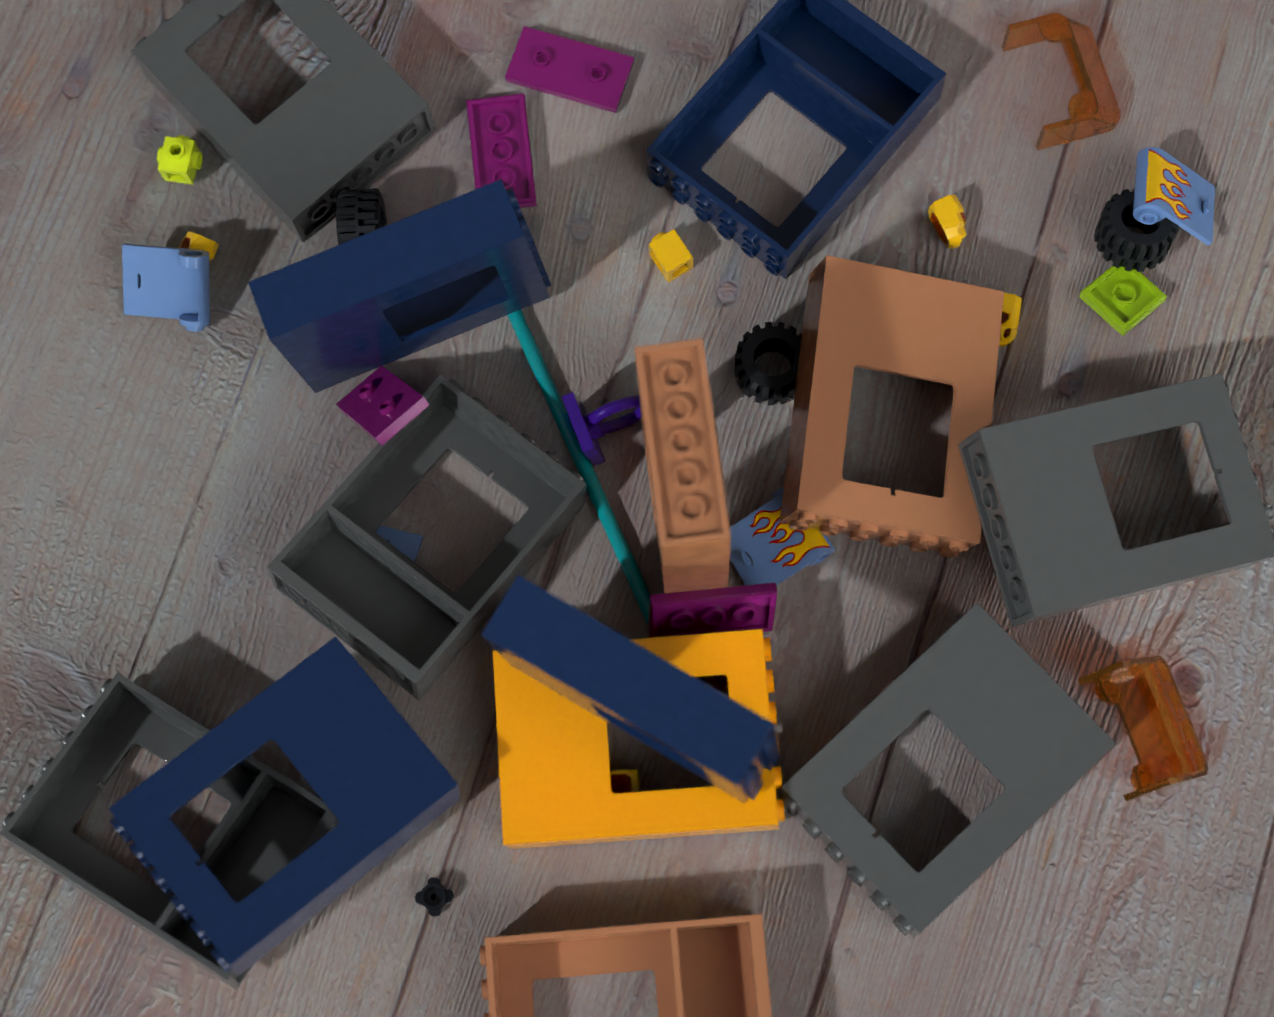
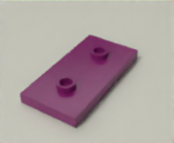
[505,26,634,113]
[466,93,537,208]
[336,365,430,445]
[648,582,777,638]

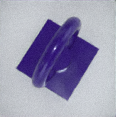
[562,392,641,466]

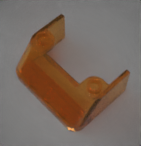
[1002,13,1121,151]
[1078,655,1208,801]

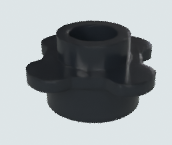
[415,877,454,917]

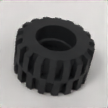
[336,188,387,245]
[1094,188,1178,272]
[735,321,802,406]

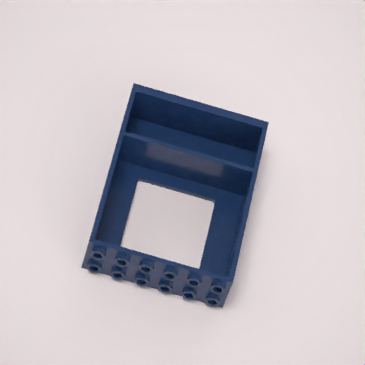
[646,0,946,280]
[248,179,551,393]
[481,575,780,804]
[109,636,460,976]

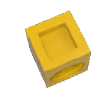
[648,229,693,283]

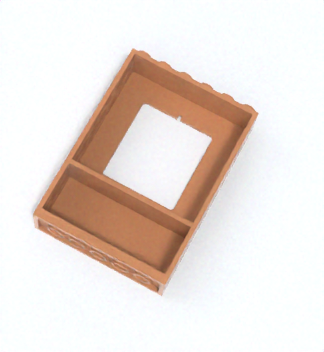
[780,255,1004,558]
[634,338,731,594]
[479,914,772,1017]

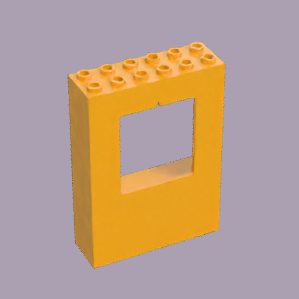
[493,629,785,849]

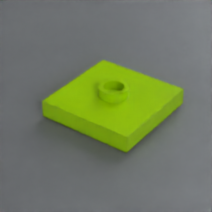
[1079,265,1167,336]

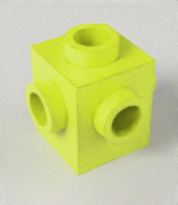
[157,135,203,185]

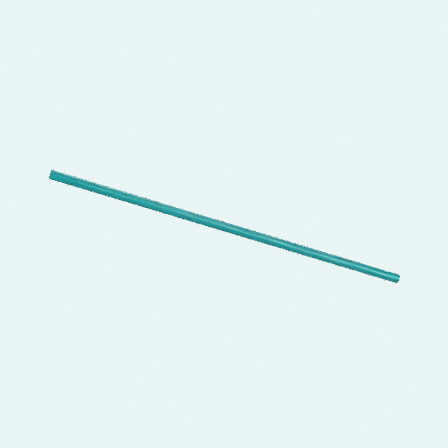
[507,310,651,625]

